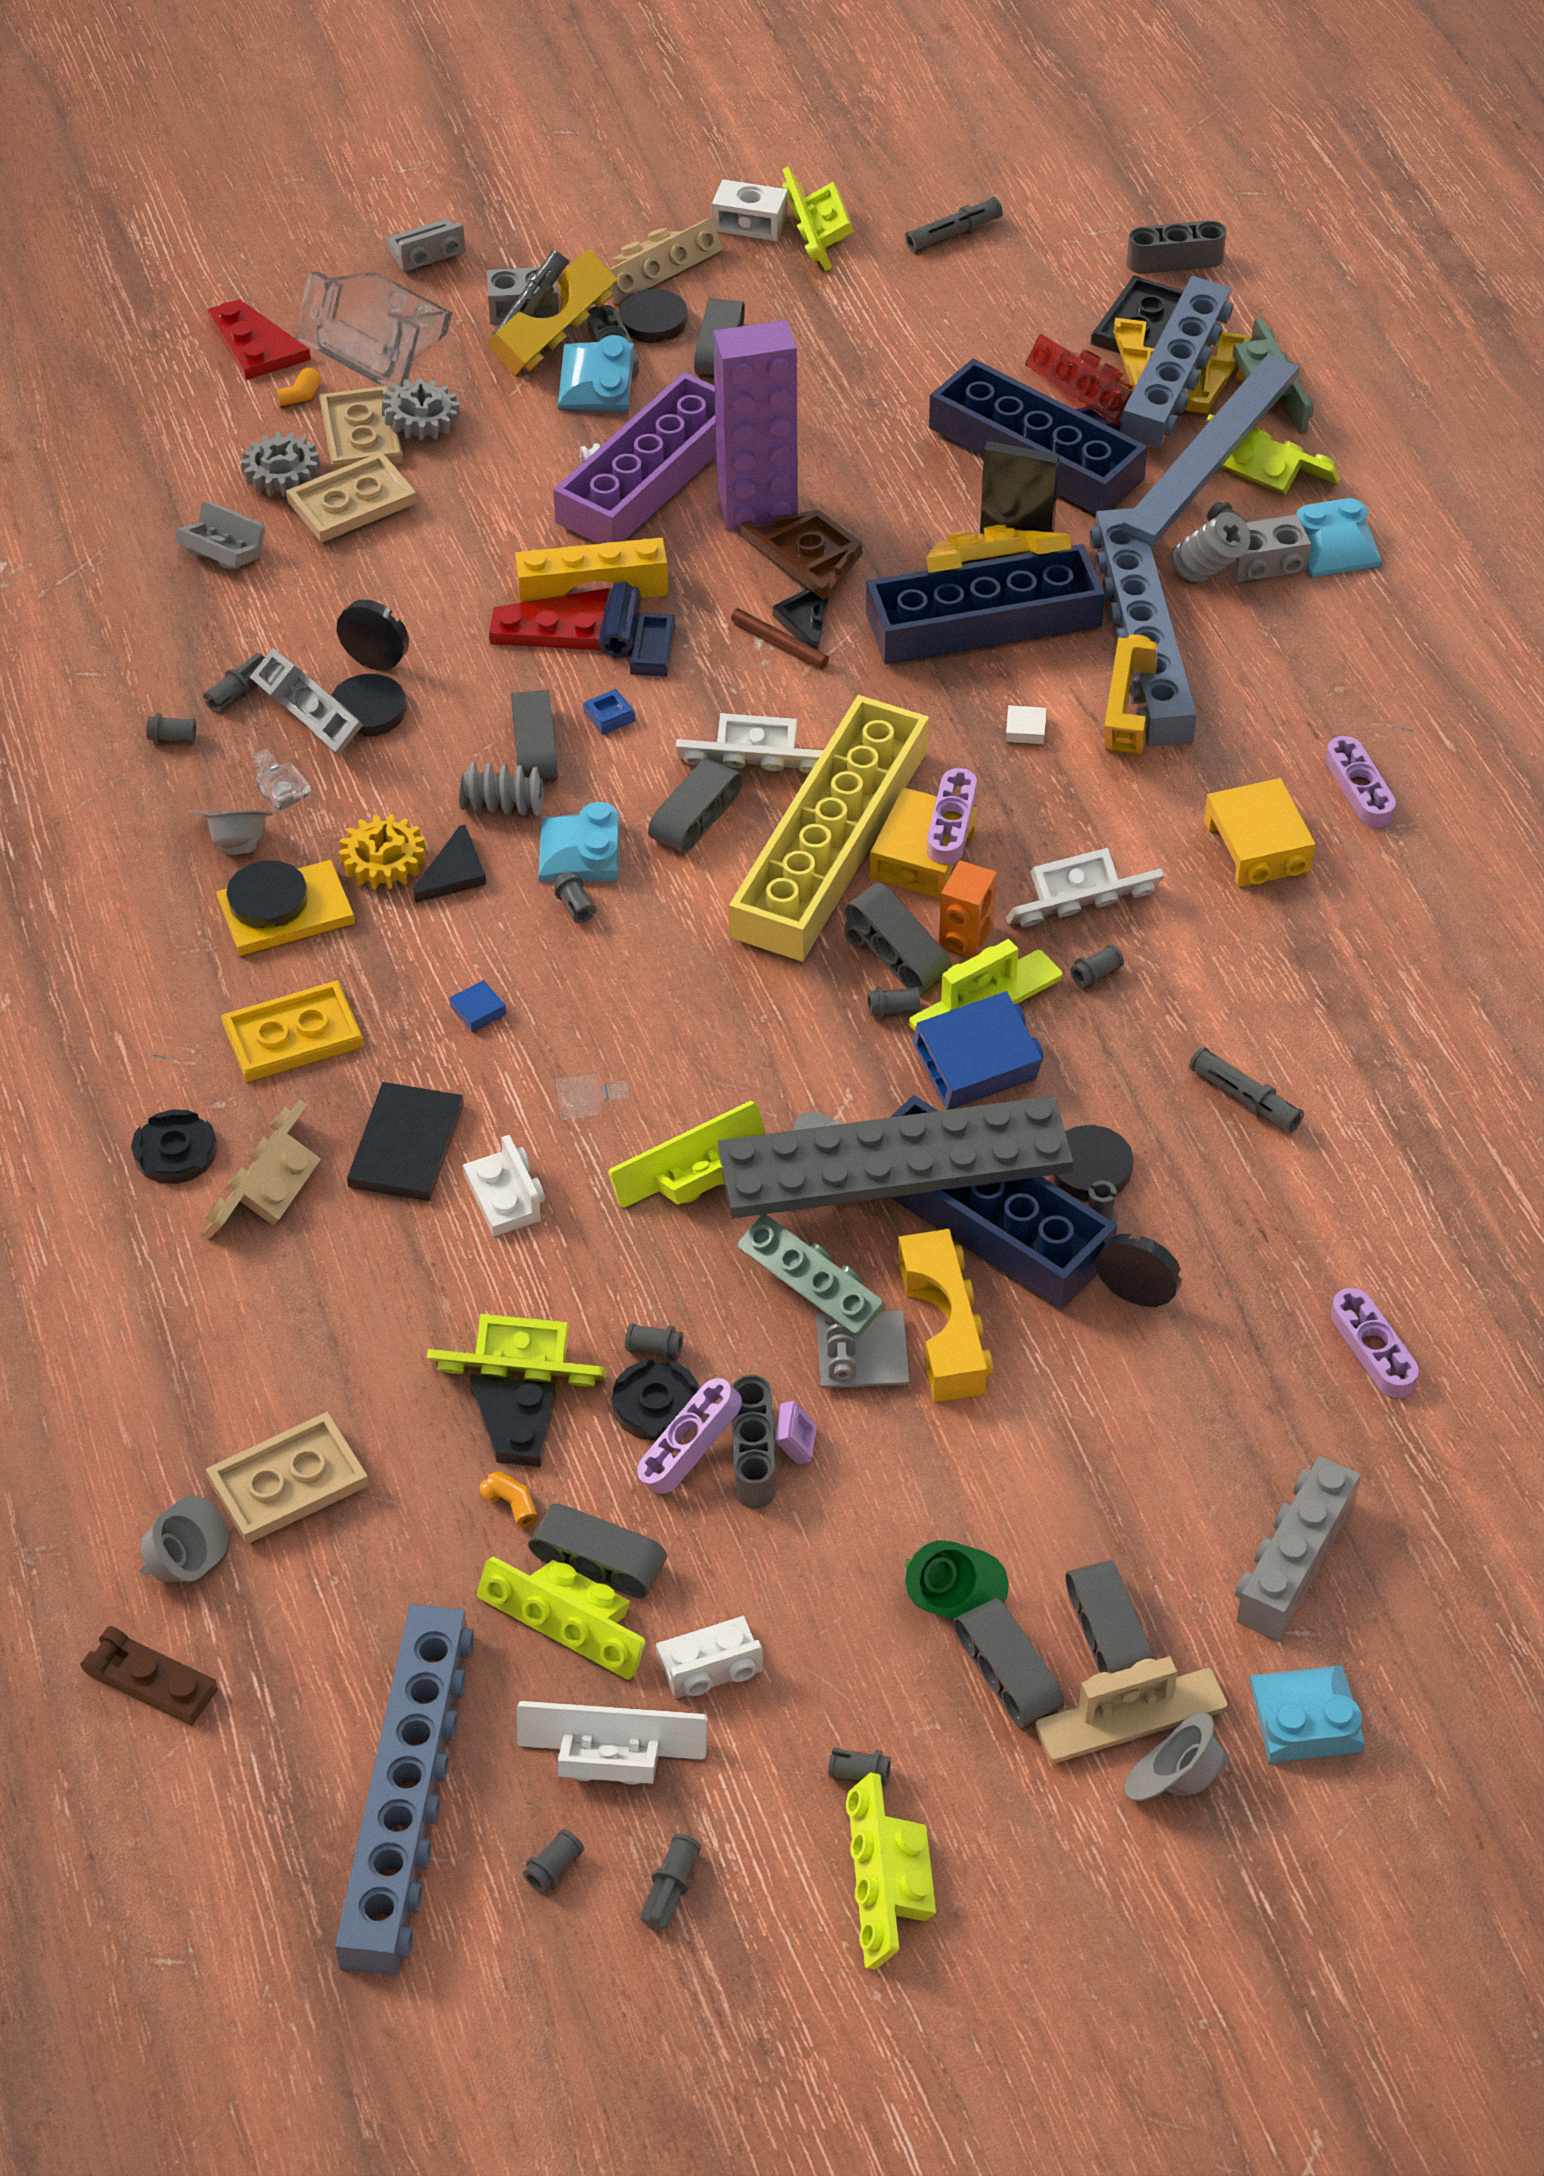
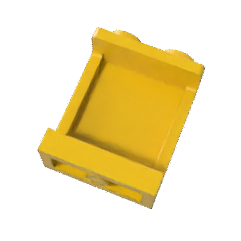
[1104,635,1157,755]
[1204,778,1315,887]
[870,787,977,899]

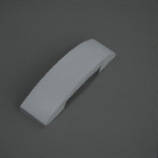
[250,648,363,755]

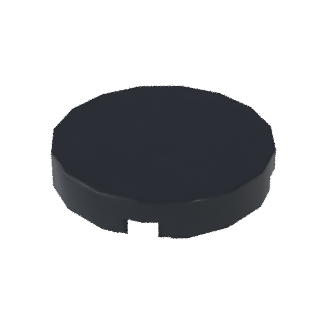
[619,289,688,343]
[336,600,409,670]
[331,674,407,736]
[226,860,307,928]
[131,1109,217,1184]
[1053,1125,1134,1200]
[1096,1234,1182,1307]
[612,1359,699,1441]

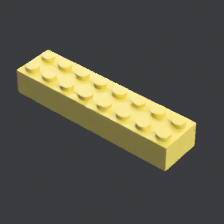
[729,695,929,962]

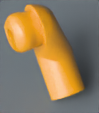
[276,368,321,407]
[480,1472,538,1528]

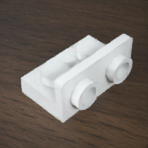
[463,1135,545,1237]
[656,1616,763,1699]

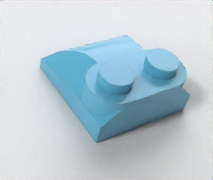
[558,335,634,412]
[1295,498,1382,578]
[538,802,620,882]
[1249,1665,1364,1763]

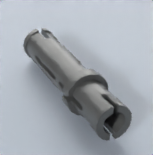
[905,197,1003,253]
[492,248,570,335]
[1189,1047,1304,1134]

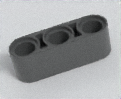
[1127,221,1227,274]
[694,298,745,376]
[511,690,558,780]
[648,758,743,853]
[844,882,952,995]
[732,1375,775,1509]
[528,1504,668,1598]
[1065,1560,1153,1674]
[954,1598,1065,1728]

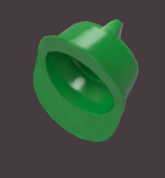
[905,1540,1009,1620]

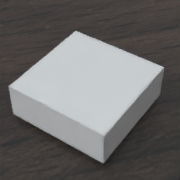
[1006,705,1047,744]

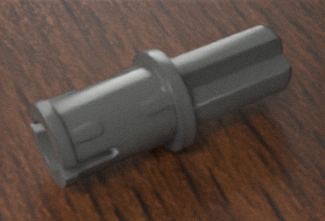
[203,653,265,713]
[640,1834,701,1930]

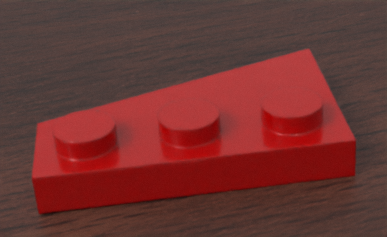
[207,299,311,380]
[489,588,610,650]

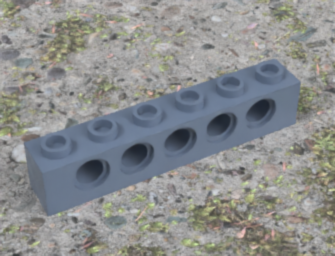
[1120,275,1234,449]

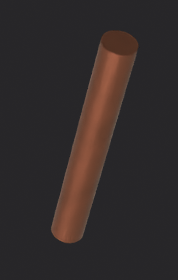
[731,608,829,669]

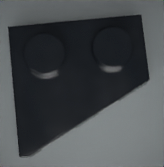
[470,1374,556,1467]

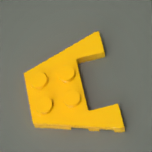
[1113,318,1251,414]
[926,525,1071,573]

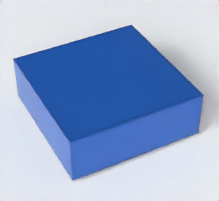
[583,689,635,735]
[449,980,506,1032]

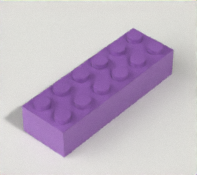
[713,320,798,531]
[553,372,717,544]

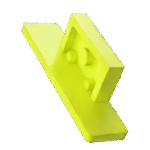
[782,166,855,271]
[1206,414,1340,496]
[909,939,1062,1031]
[608,1101,766,1208]
[427,1314,607,1387]
[477,1557,645,1680]
[846,1772,936,1970]

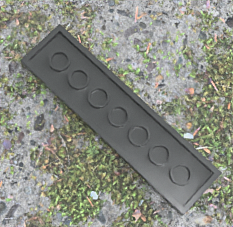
[717,1096,1073,1219]

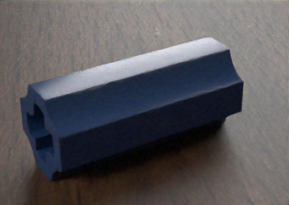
[599,582,641,658]

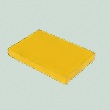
[216,860,355,956]
[221,980,364,1083]

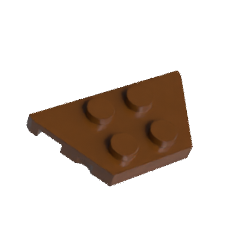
[740,510,863,600]

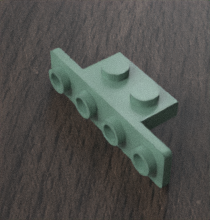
[1232,318,1314,432]
[737,1214,885,1337]

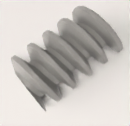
[1172,512,1250,583]
[459,761,544,817]

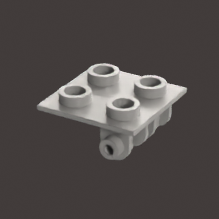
[816,1310,910,1388]

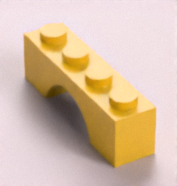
[486,248,617,376]
[515,537,669,603]
[898,1229,993,1403]

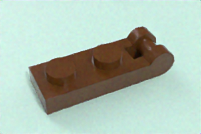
[80,1626,218,1726]

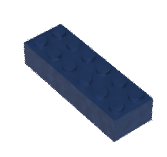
[929,358,1148,514]
[866,544,1105,664]
[890,1095,1118,1310]

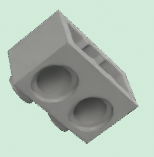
[487,267,559,324]
[1229,514,1311,583]

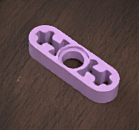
[1326,736,1396,828]
[927,768,977,865]
[1331,1288,1419,1398]
[637,1378,742,1494]

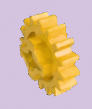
[339,814,426,889]

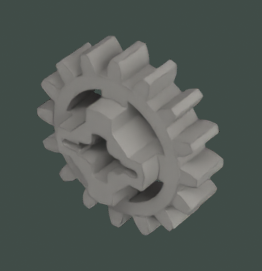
[382,378,460,440]
[241,432,321,497]

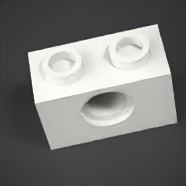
[712,179,788,241]

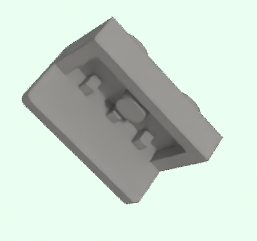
[386,218,465,272]
[175,501,265,569]

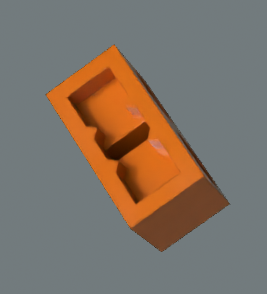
[939,860,997,958]

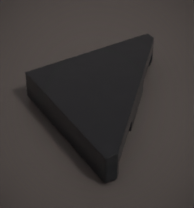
[773,588,830,650]
[413,824,486,902]

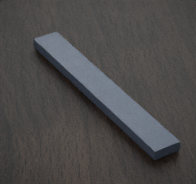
[1122,354,1300,545]

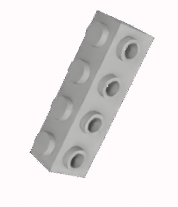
[1235,1456,1361,1642]

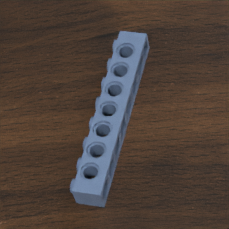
[1089,508,1197,746]
[335,1604,474,1975]

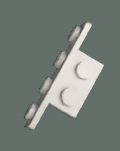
[676,713,824,774]
[1006,848,1164,927]
[517,1701,708,1785]

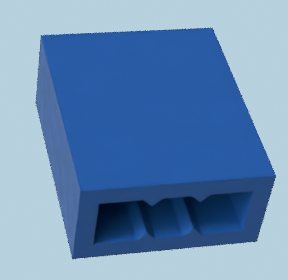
[912,991,1044,1110]

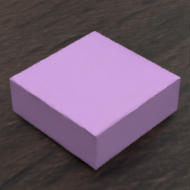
[774,1401,817,1465]

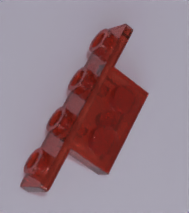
[1025,334,1133,424]

